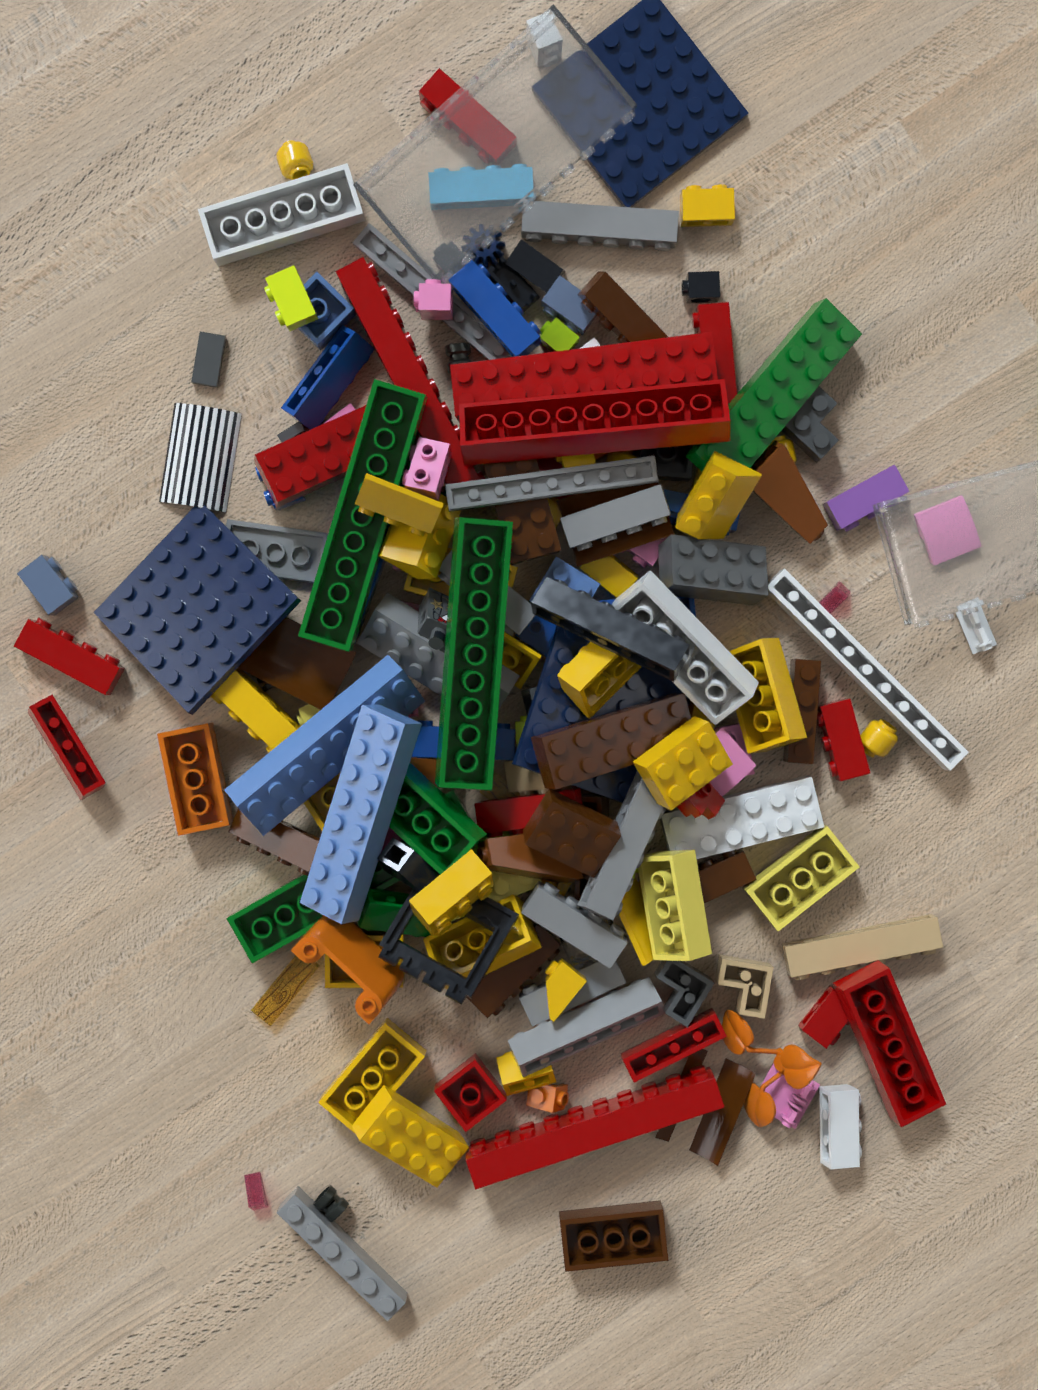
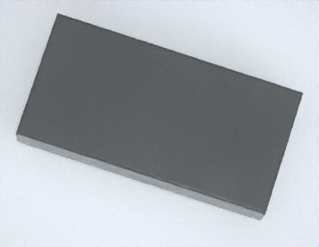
[191,331,227,388]

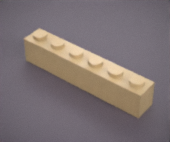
[781,914,943,980]

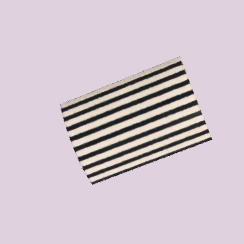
[159,403,242,512]

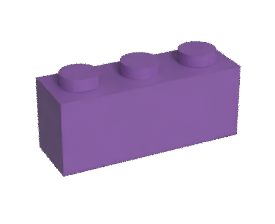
[822,464,910,532]

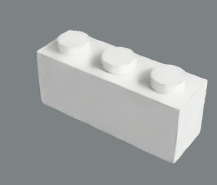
[819,1084,862,1169]

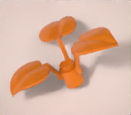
[722,1009,822,1128]

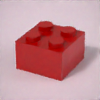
[434,1053,507,1132]

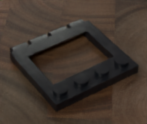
[378,889,519,1005]

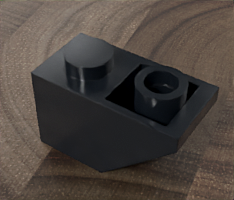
[377,838,440,892]

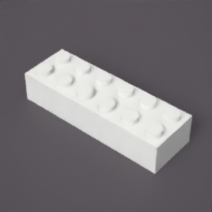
[198,163,365,266]
[612,570,759,725]
[660,775,824,859]

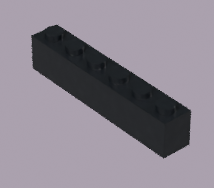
[531,577,690,682]

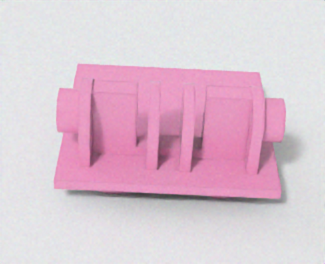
[761,1063,820,1129]

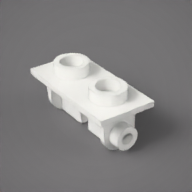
[953,597,997,654]

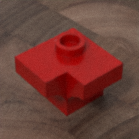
[677,782,725,820]

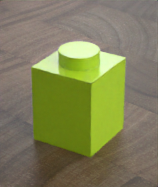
[540,318,580,352]

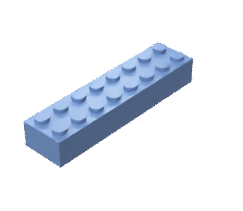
[224,655,425,836]
[300,704,422,924]

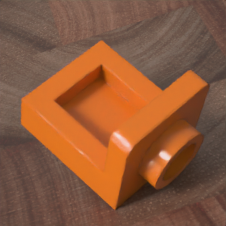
[526,1083,569,1113]

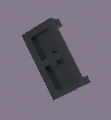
[505,239,565,293]
[487,257,540,312]

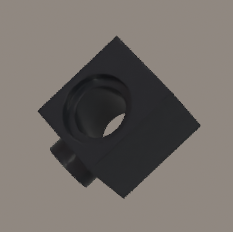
[681,271,720,303]

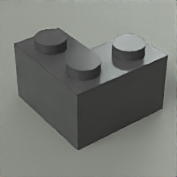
[781,386,839,463]
[655,960,714,1027]

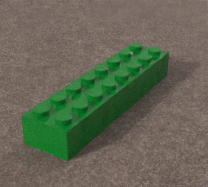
[685,298,862,471]

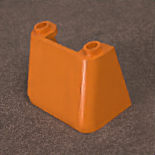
[291,915,404,1024]

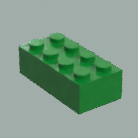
[389,763,487,875]

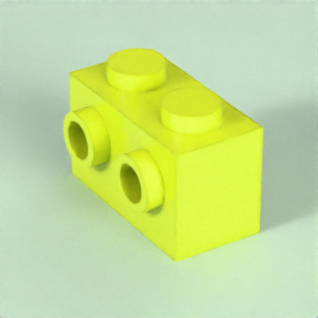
[264,265,318,331]

